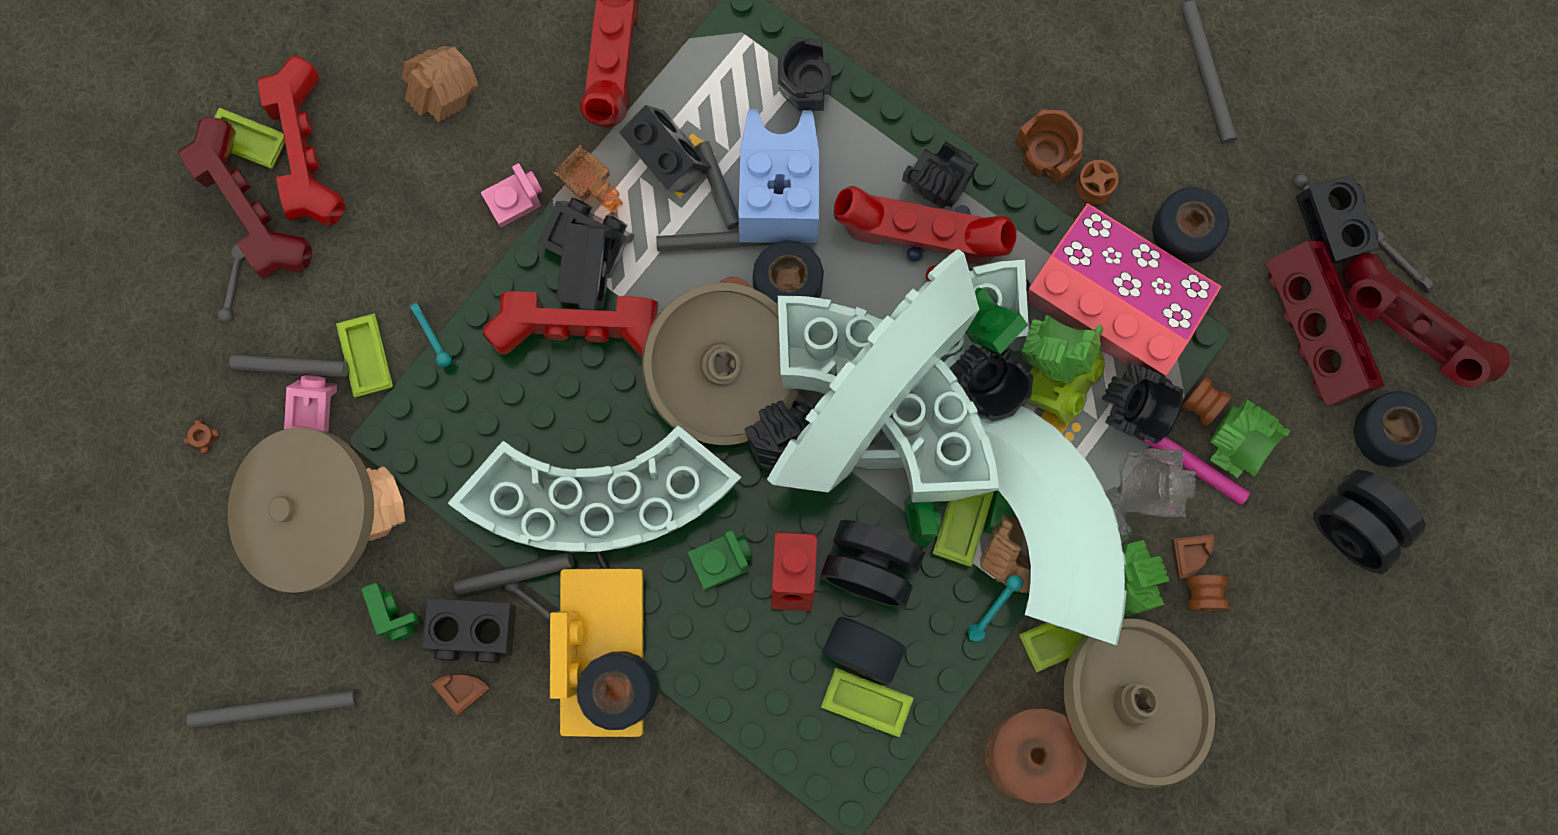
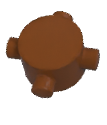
[183,420,220,454]

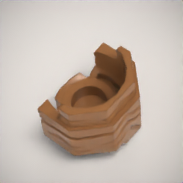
[402,46,478,123]
[980,514,1031,593]

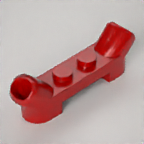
[580,0,639,127]
[258,56,346,227]
[833,186,1017,264]
[483,291,659,357]

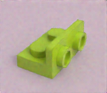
[1026,349,1105,426]

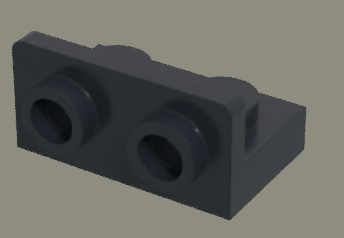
[537,197,635,279]

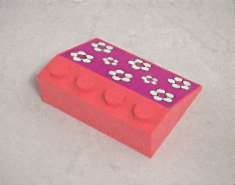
[1027,203,1222,377]

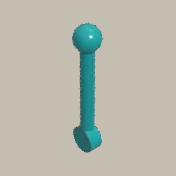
[410,302,452,367]
[968,575,1023,642]

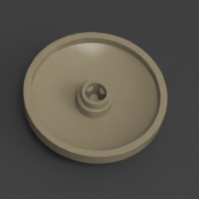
[641,283,799,445]
[228,428,374,593]
[1064,618,1215,789]

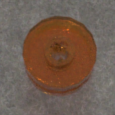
[986,709,1087,804]

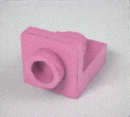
[481,163,543,228]
[284,375,337,432]

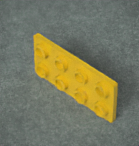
[550,569,644,737]

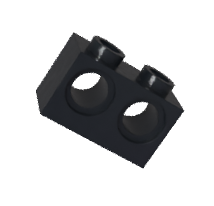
[619,105,712,193]
[1296,174,1379,264]
[422,598,516,663]

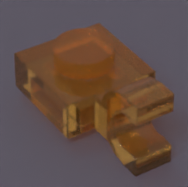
[553,145,623,215]

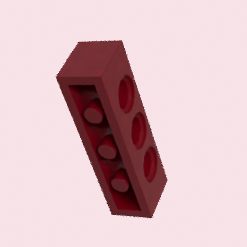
[1266,241,1385,406]

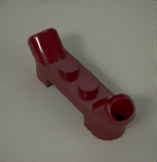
[178,117,312,280]
[1343,253,1510,388]

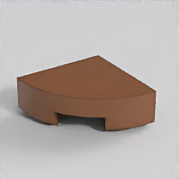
[1171,534,1214,580]
[432,674,491,716]

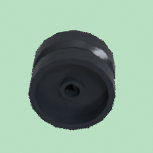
[1313,469,1426,574]
[820,520,926,608]

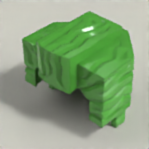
[1021,315,1104,384]
[1210,400,1290,478]
[1122,540,1169,618]

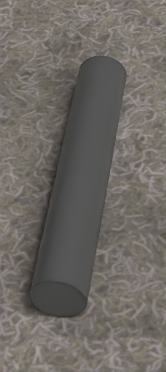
[696,141,739,229]

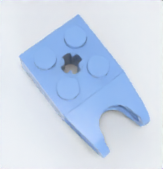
[738,109,819,243]

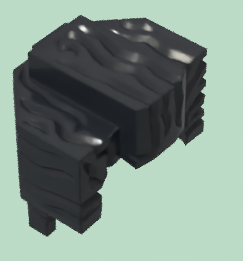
[778,37,832,111]
[902,141,979,209]
[956,344,1034,421]
[1102,362,1183,444]
[744,400,810,476]

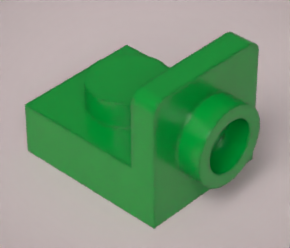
[965,287,1028,354]
[904,493,948,547]
[687,529,753,591]
[361,583,423,642]

